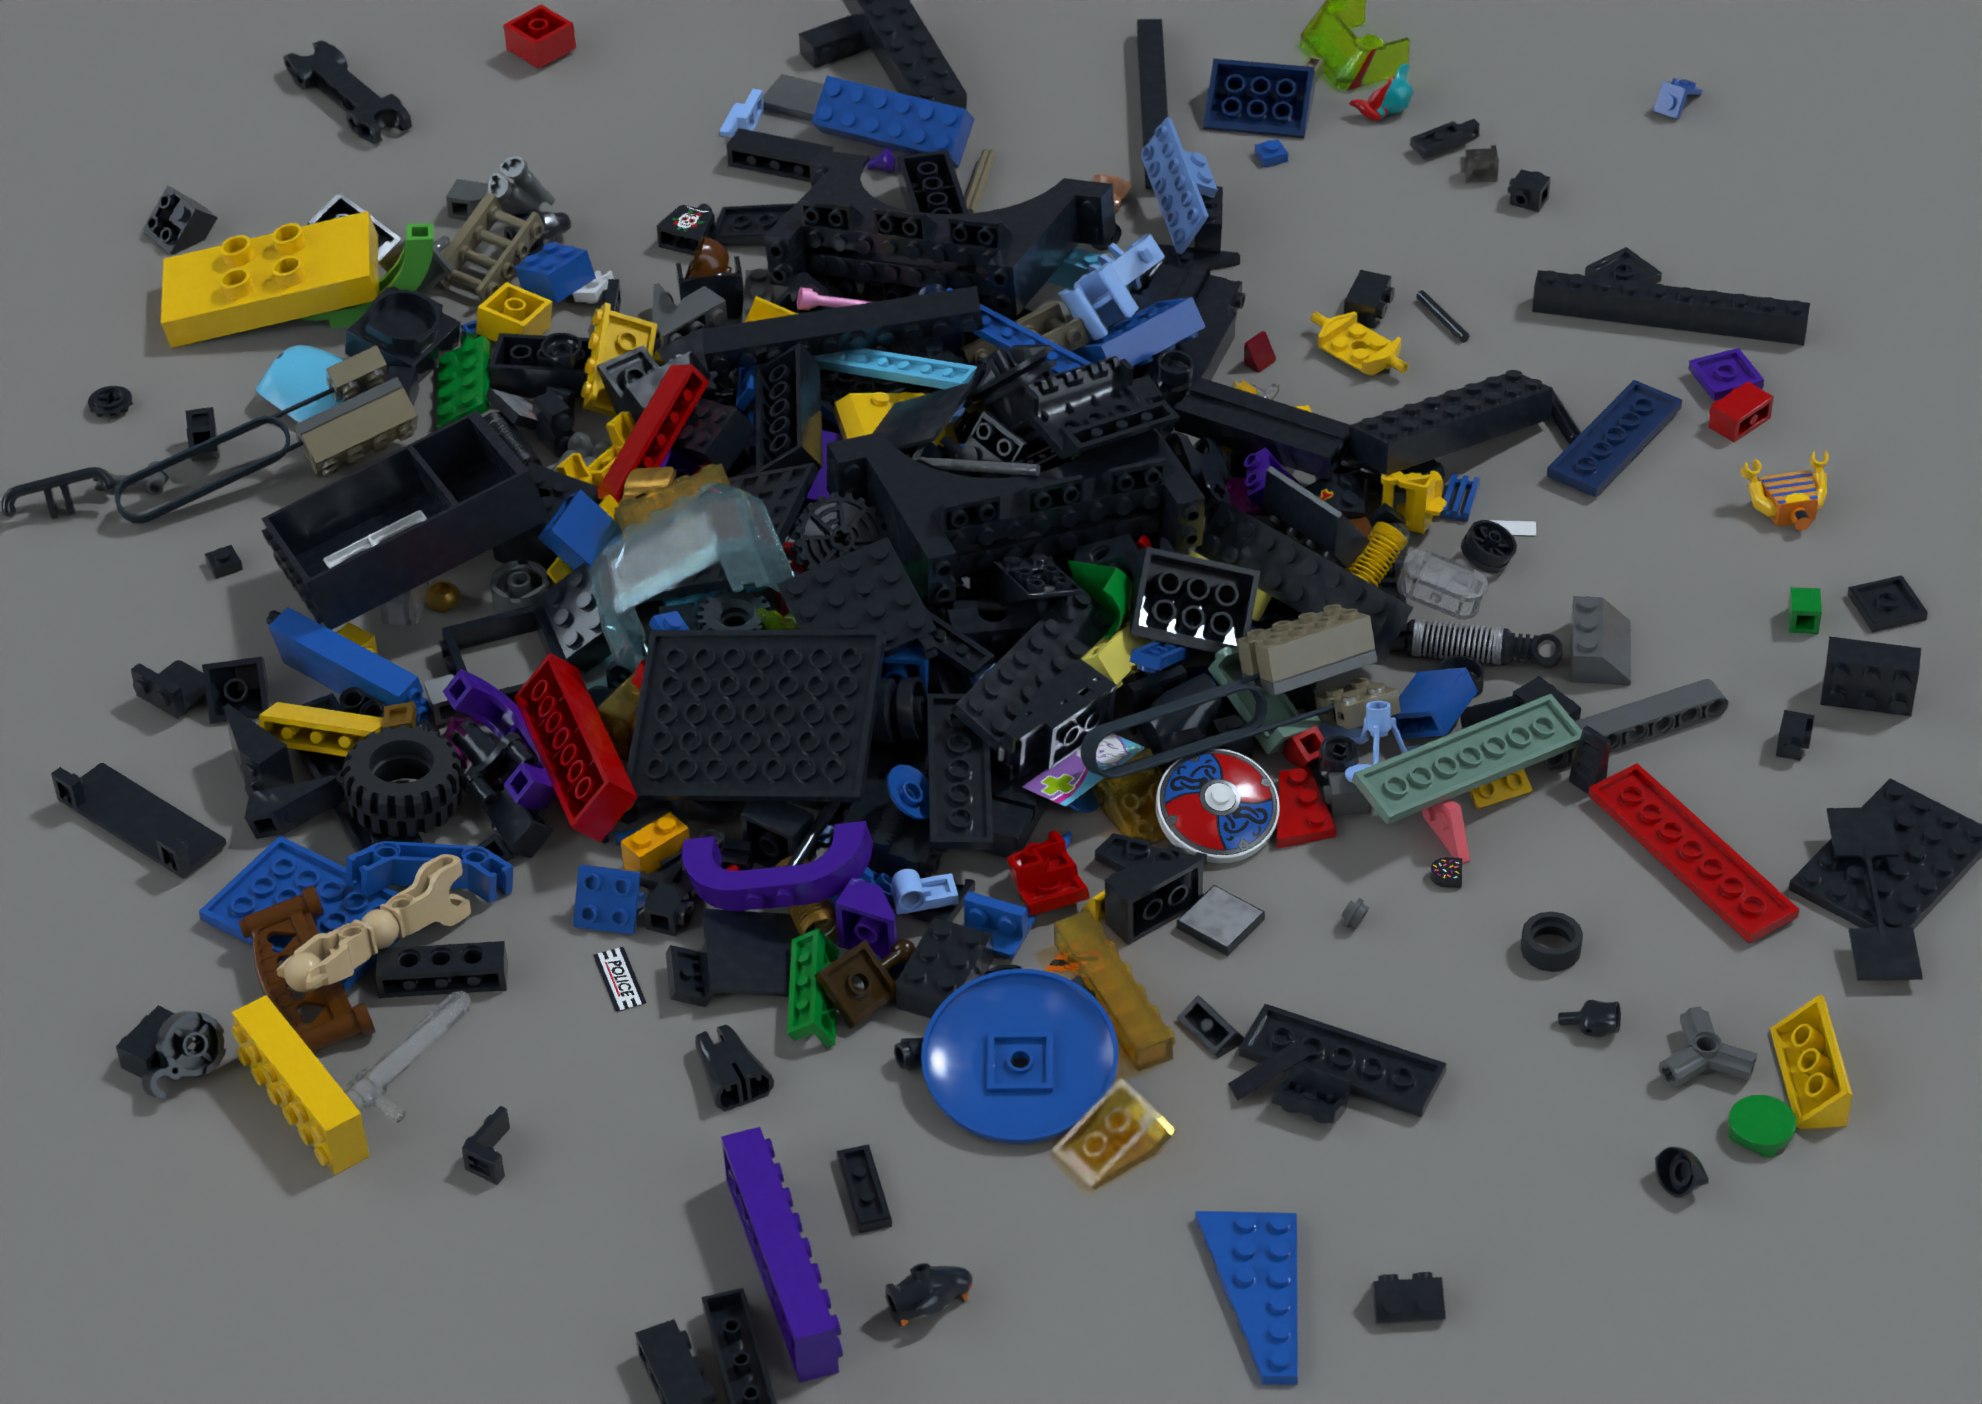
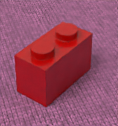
[1709,381,1774,442]

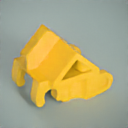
[1381,471,1447,534]

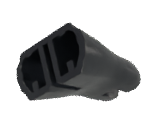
[695,1024,774,1111]

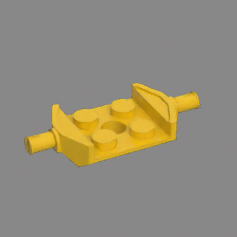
[1310,311,1409,376]

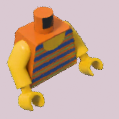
[1740,451,1829,531]

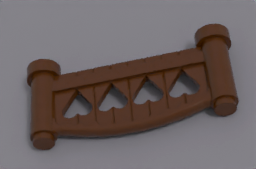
[238,885,376,1053]

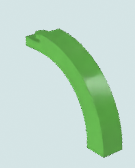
[302,223,434,328]

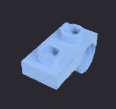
[890,869,959,915]

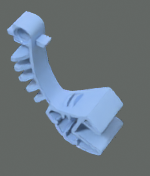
[1058,234,1165,341]

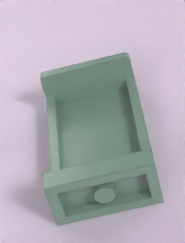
[1208,646,1323,755]

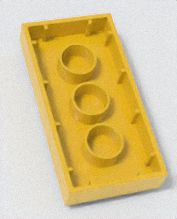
[161,211,379,348]

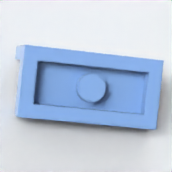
[720,89,764,137]

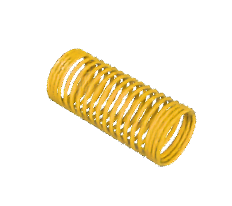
[1345,522,1408,587]

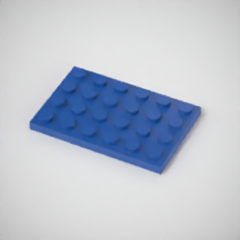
[199,836,401,992]

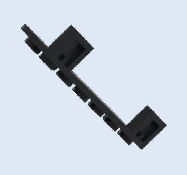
[51,763,227,878]

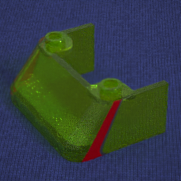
[1300,0,1410,90]

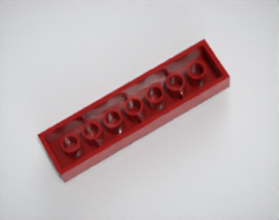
[514,653,638,842]

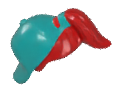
[1349,63,1414,121]

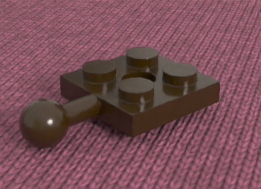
[814,939,916,1028]

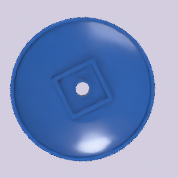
[921,969,1118,1144]

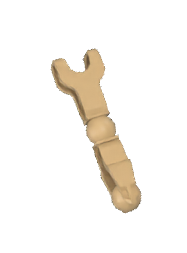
[277,854,471,993]

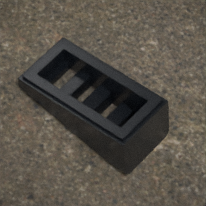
[1569,725,1611,794]

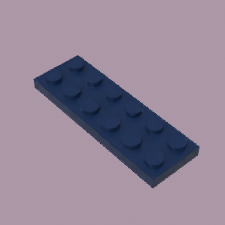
[1547,380,1682,497]

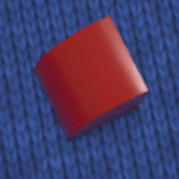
[1282,725,1325,767]

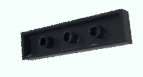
[701,1288,777,1404]

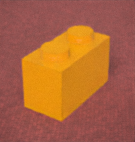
[620,812,690,874]

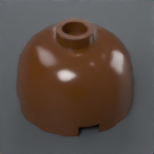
[684,236,732,280]

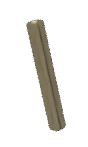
[965,149,995,213]

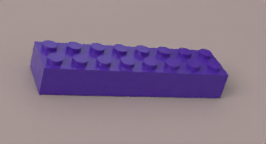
[721,1127,843,1383]

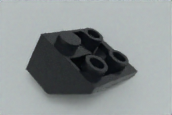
[143,186,218,255]

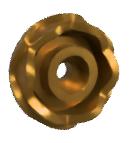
[424,580,461,613]

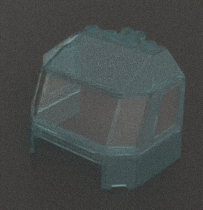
[589,483,794,672]

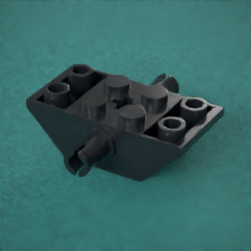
[937,411,1028,478]

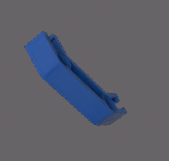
[346,841,514,903]

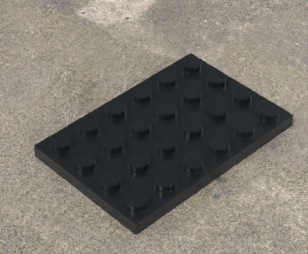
[1788,778,1982,929]

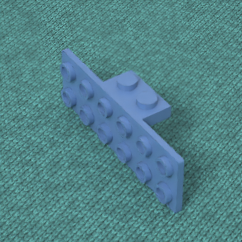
[1141,117,1218,255]

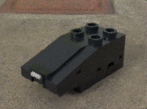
[996,659,1117,781]

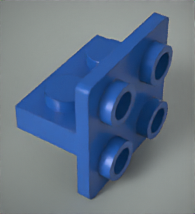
[573,865,646,934]
[963,891,1037,959]

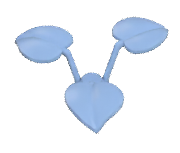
[1319,701,1422,782]

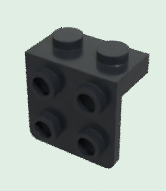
[131,660,206,719]

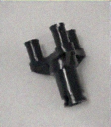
[451,721,538,809]

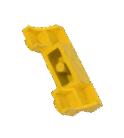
[556,412,636,489]

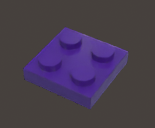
[1688,348,1764,401]

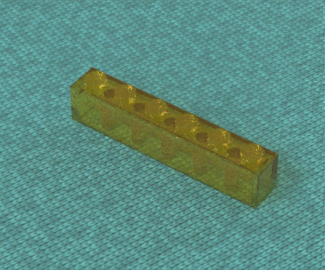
[1054,910,1176,1072]

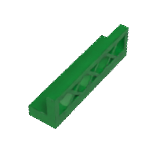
[787,928,839,1048]

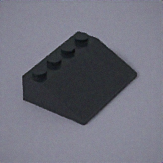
[1129,547,1260,653]

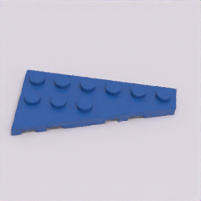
[1195,1211,1298,1385]

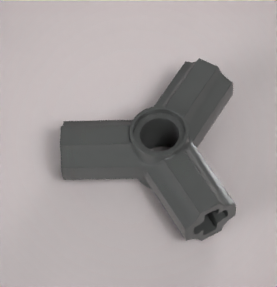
[1658,1007,1757,1088]

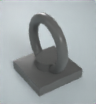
[378,236,454,295]

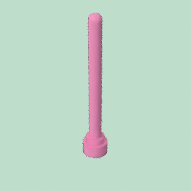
[797,287,871,310]

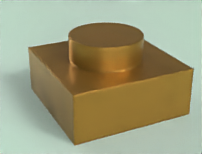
[382,701,417,729]

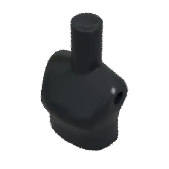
[1558,1000,1621,1037]

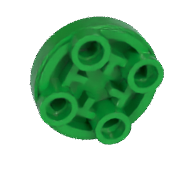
[1728,1095,1796,1157]

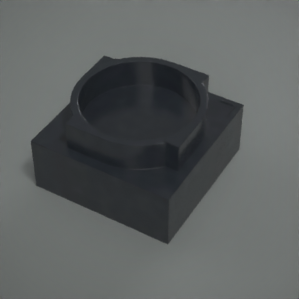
[345,286,461,383]

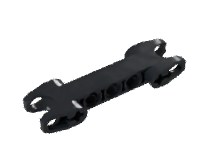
[283,40,412,144]

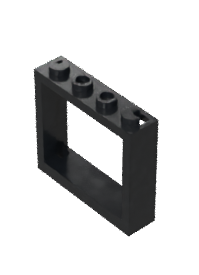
[438,603,568,723]

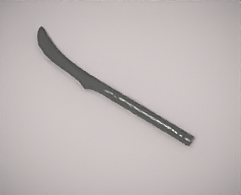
[912,457,1040,476]

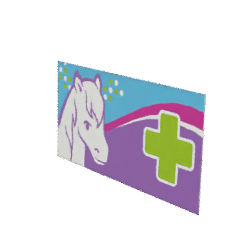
[1023,734,1145,807]

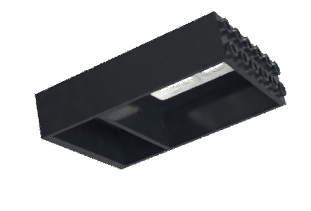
[261,411,550,630]

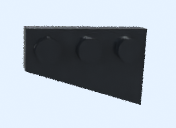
[1095,833,1207,872]

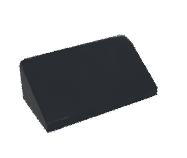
[1177,995,1244,1058]

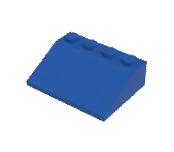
[1071,297,1206,367]

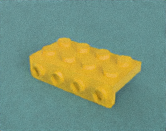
[581,302,657,417]

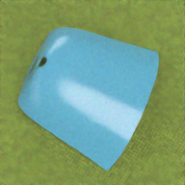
[254,345,361,422]

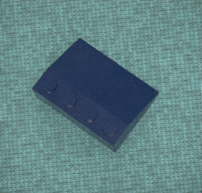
[1203,58,1316,138]

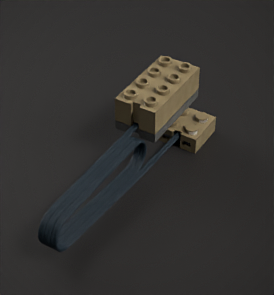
[115,345,418,524]
[1081,604,1401,779]

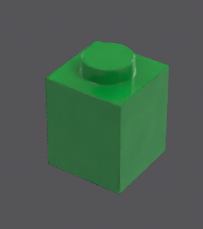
[1787,587,1822,634]

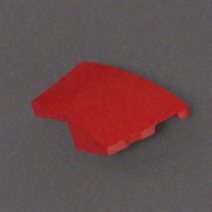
[1006,830,1090,916]

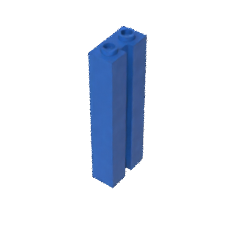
[268,607,432,721]

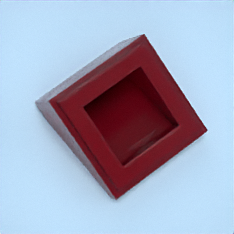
[1244,331,1276,372]

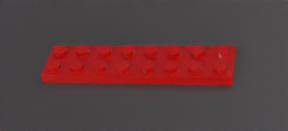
[1588,763,1799,944]

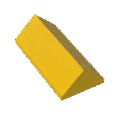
[1770,994,1852,1129]

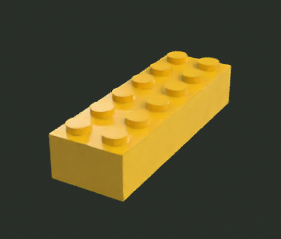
[231,995,370,1175]

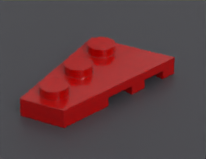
[1277,766,1336,849]

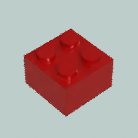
[503,4,576,69]

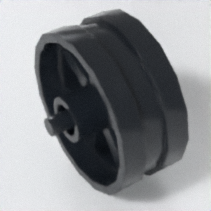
[1461,520,1517,573]

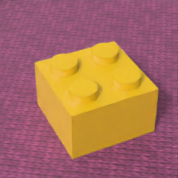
[476,282,552,342]

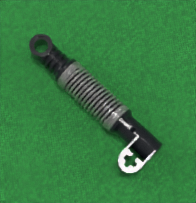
[1390,619,1563,668]

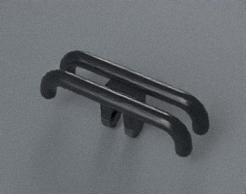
[1,467,115,519]

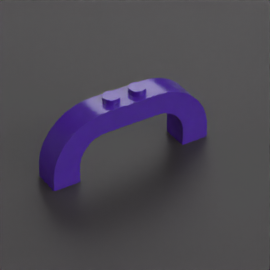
[442,669,557,810]
[682,821,873,911]

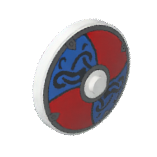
[1155,748,1280,864]

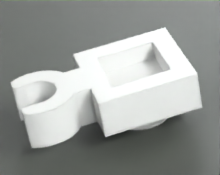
[573,271,614,304]

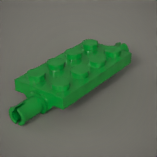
[437,332,490,429]

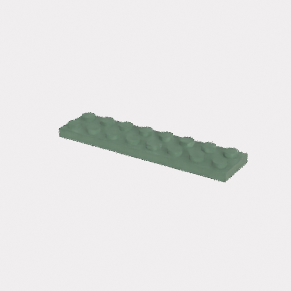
[1352,694,1582,825]

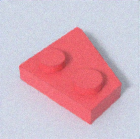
[1422,799,1470,863]

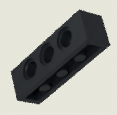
[375,941,508,998]

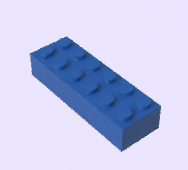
[811,75,975,167]

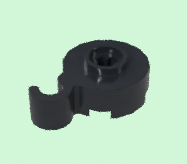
[142,1011,226,1099]

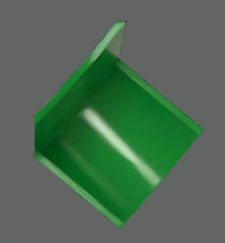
[1067,560,1132,639]

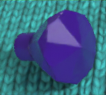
[867,148,895,173]

